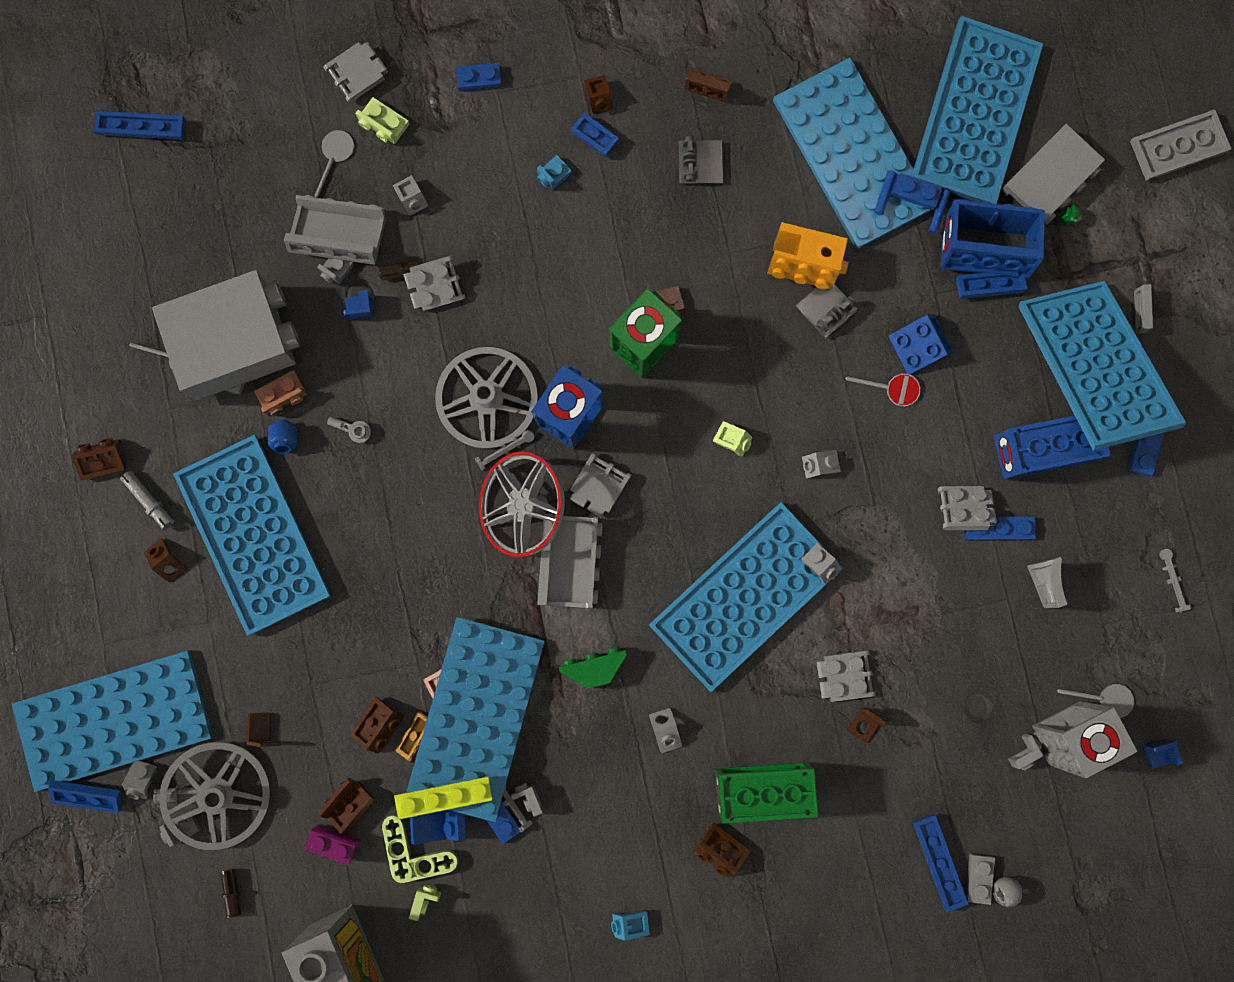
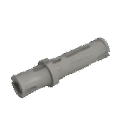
[120,471,175,530]

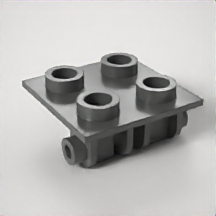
[678,136,723,184]
[795,284,858,339]

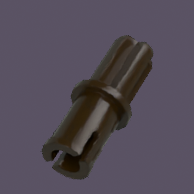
[379,260,422,280]
[221,869,241,918]

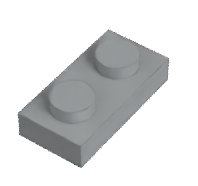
[966,853,995,905]

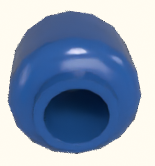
[268,419,298,454]

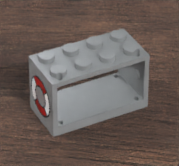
[1032,701,1138,778]

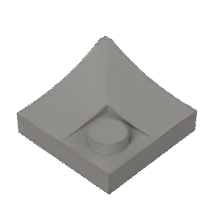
[1027,557,1068,608]

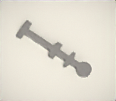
[475,430,534,471]
[1159,549,1192,613]
[503,785,533,832]

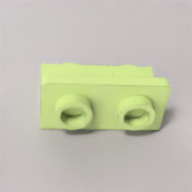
[355,97,410,145]

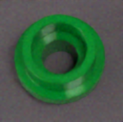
[1060,204,1081,226]

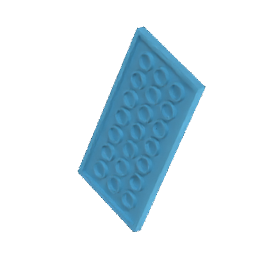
[912,16,1043,204]
[773,58,932,250]
[1019,281,1186,451]
[173,435,331,636]
[649,502,843,692]
[406,617,544,822]
[12,650,214,792]

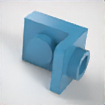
[537,155,572,191]
[611,910,650,941]

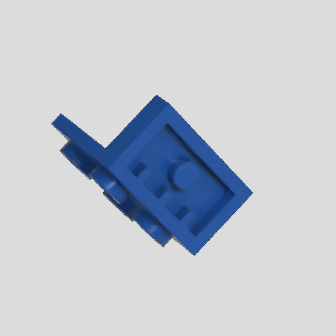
[889,314,954,374]
[410,810,466,845]

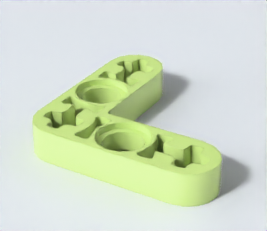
[382,814,458,883]

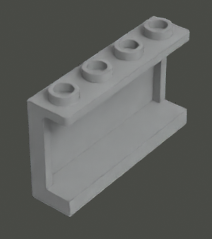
[1000,124,1105,225]
[284,195,386,265]
[537,514,603,608]

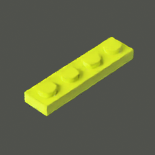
[394,776,492,820]

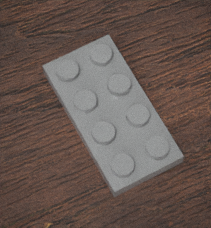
[1130,109,1231,181]

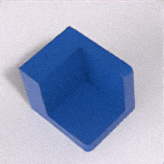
[343,290,374,320]
[1143,739,1183,769]

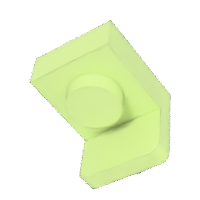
[713,421,752,457]
[409,885,441,921]

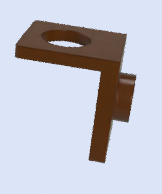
[144,538,186,583]
[847,708,887,743]
[246,712,281,747]

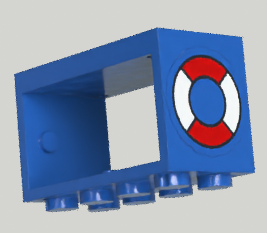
[940,199,1045,279]
[531,365,604,449]
[994,416,1111,480]

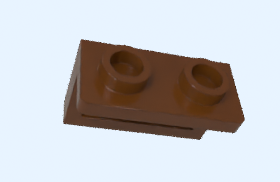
[318,778,376,835]

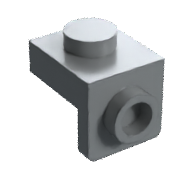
[802,450,841,478]
[801,543,841,584]
[1008,734,1043,770]
[122,761,157,800]

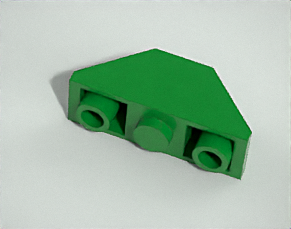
[559,647,627,689]

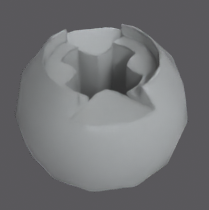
[993,877,1023,908]

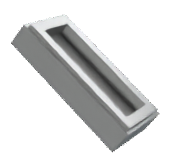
[1134,284,1153,333]

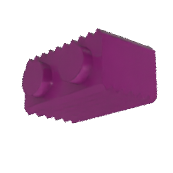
[304,824,360,866]

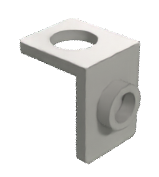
[649,708,682,753]

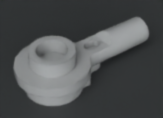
[327,416,371,443]

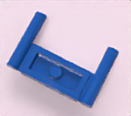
[874,170,950,234]

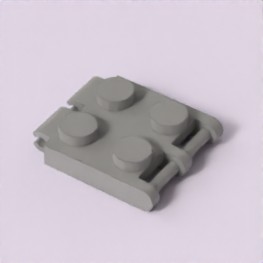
[323,42,388,103]
[403,255,466,311]
[570,452,632,518]
[938,486,997,530]
[816,650,876,702]

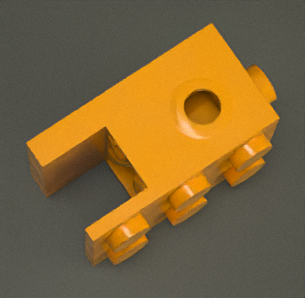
[767,222,849,290]

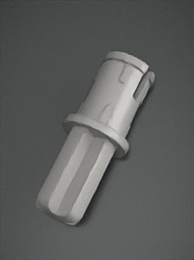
[153,786,197,804]

